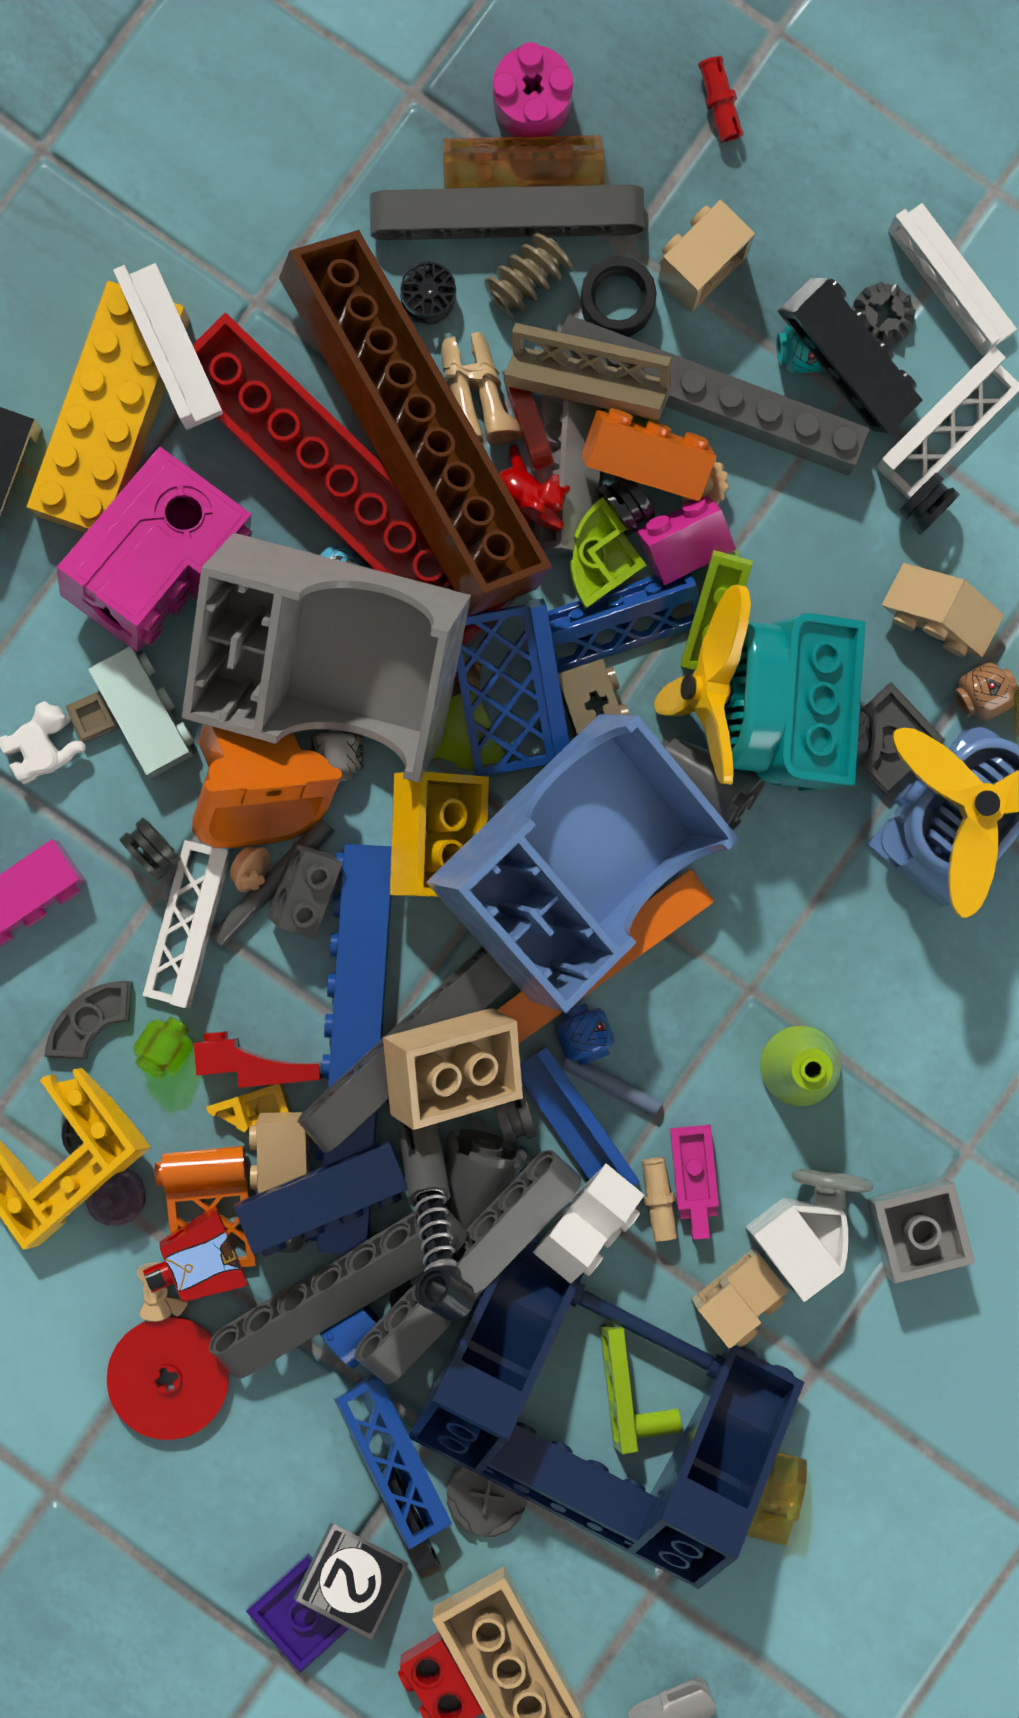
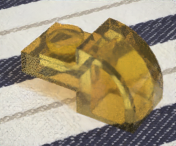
[747,1453,807,1546]

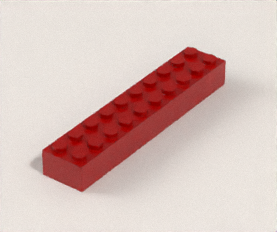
[193,312,516,653]

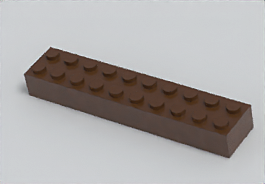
[279,230,552,616]

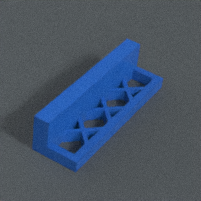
[548,573,700,673]
[520,1045,640,1186]
[334,1375,452,1549]

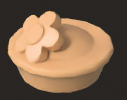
[230,846,270,893]

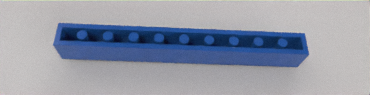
[310,844,392,1254]

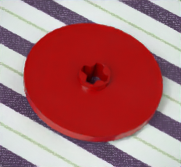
[106,1316,229,1440]

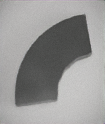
[44,981,132,1059]

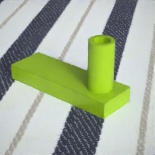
[680,550,753,670]
[599,1323,682,1454]

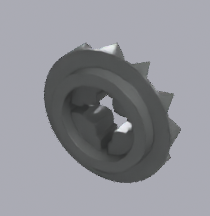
[852,281,916,346]

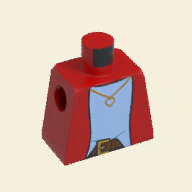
[143,1206,248,1301]

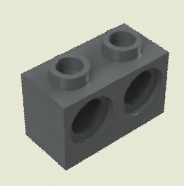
[267,841,342,939]

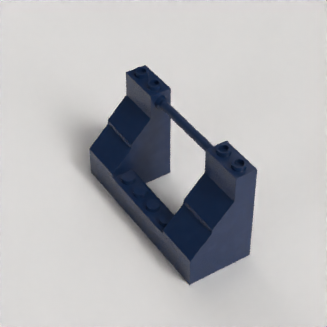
[408,1237,804,1589]

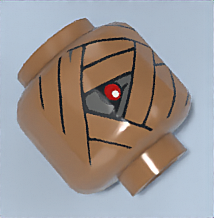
[954,662,1018,722]

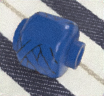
[555,1003,615,1066]

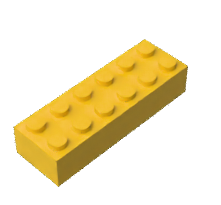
[27,280,190,533]

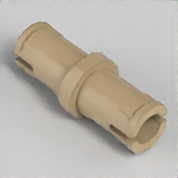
[641,1157,677,1242]

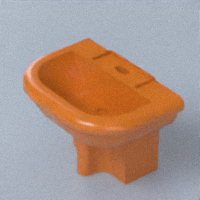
[192,724,342,848]

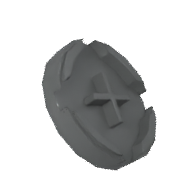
[447,1465,527,1537]

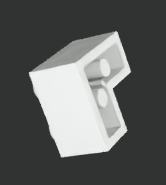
[533,1164,644,1283]

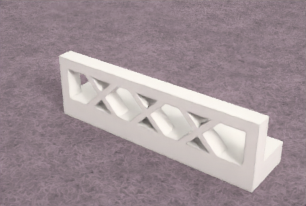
[888,203,1017,356]
[113,263,223,430]
[876,346,1019,500]
[142,840,232,1008]

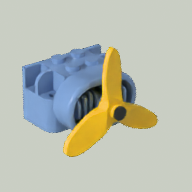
[867,723,1019,918]

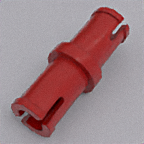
[698,56,744,143]

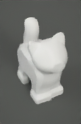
[0,701,86,785]

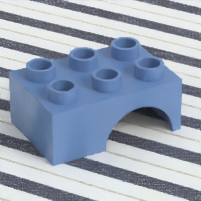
[426,714,739,1013]

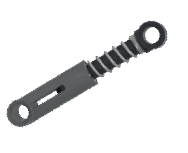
[387,1099,475,1322]

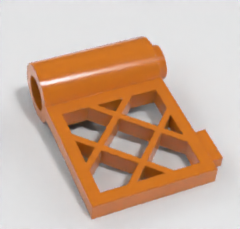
[154,1146,257,1267]

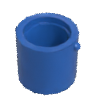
[320,1305,380,1369]

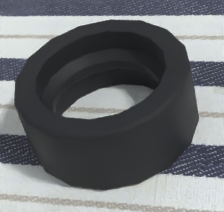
[580,256,657,337]

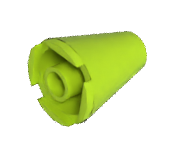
[760,1025,841,1106]

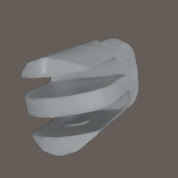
[627,1677,716,1718]

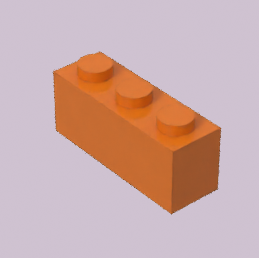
[581,408,717,502]

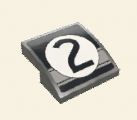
[293,1523,408,1640]

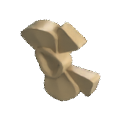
[136,1262,189,1322]

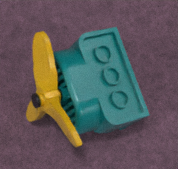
[654,585,866,792]

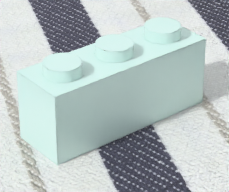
[88,646,195,778]

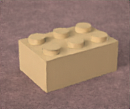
[383,1008,523,1130]

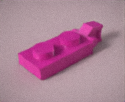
[669,1124,719,1240]

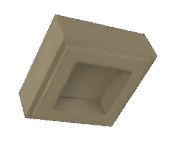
[65,691,120,743]

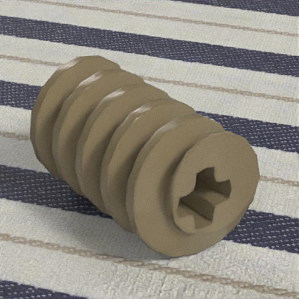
[484,233,574,321]

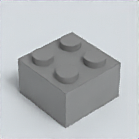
[867,1179,975,1284]

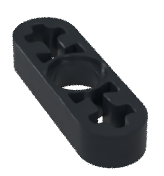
[379,1465,442,1580]

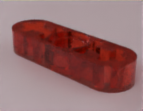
[502,370,554,471]

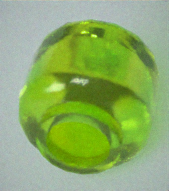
[132,1017,194,1080]

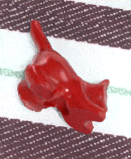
[499,444,570,531]

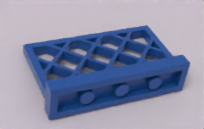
[457,598,569,776]

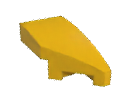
[206,1084,292,1133]

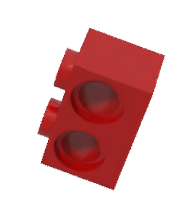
[398,1631,483,1718]

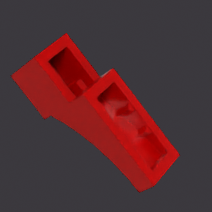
[193,1031,322,1088]

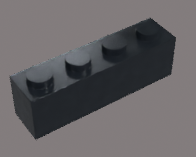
[777,277,923,434]

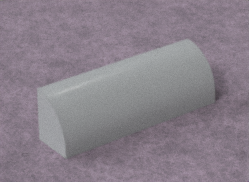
[534,394,603,556]

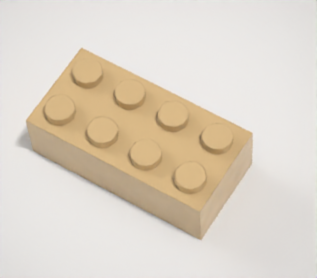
[432,1566,585,1718]

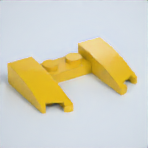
[0,1068,151,1250]

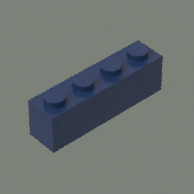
[234,1140,407,1257]

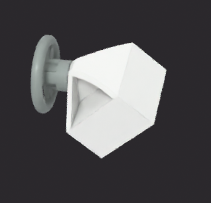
[745,1169,873,1302]

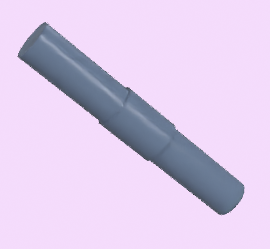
[562,1058,662,1116]

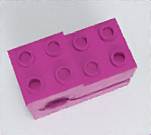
[57,446,252,653]

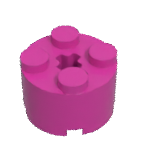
[493,42,573,140]

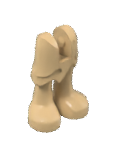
[441,332,522,445]

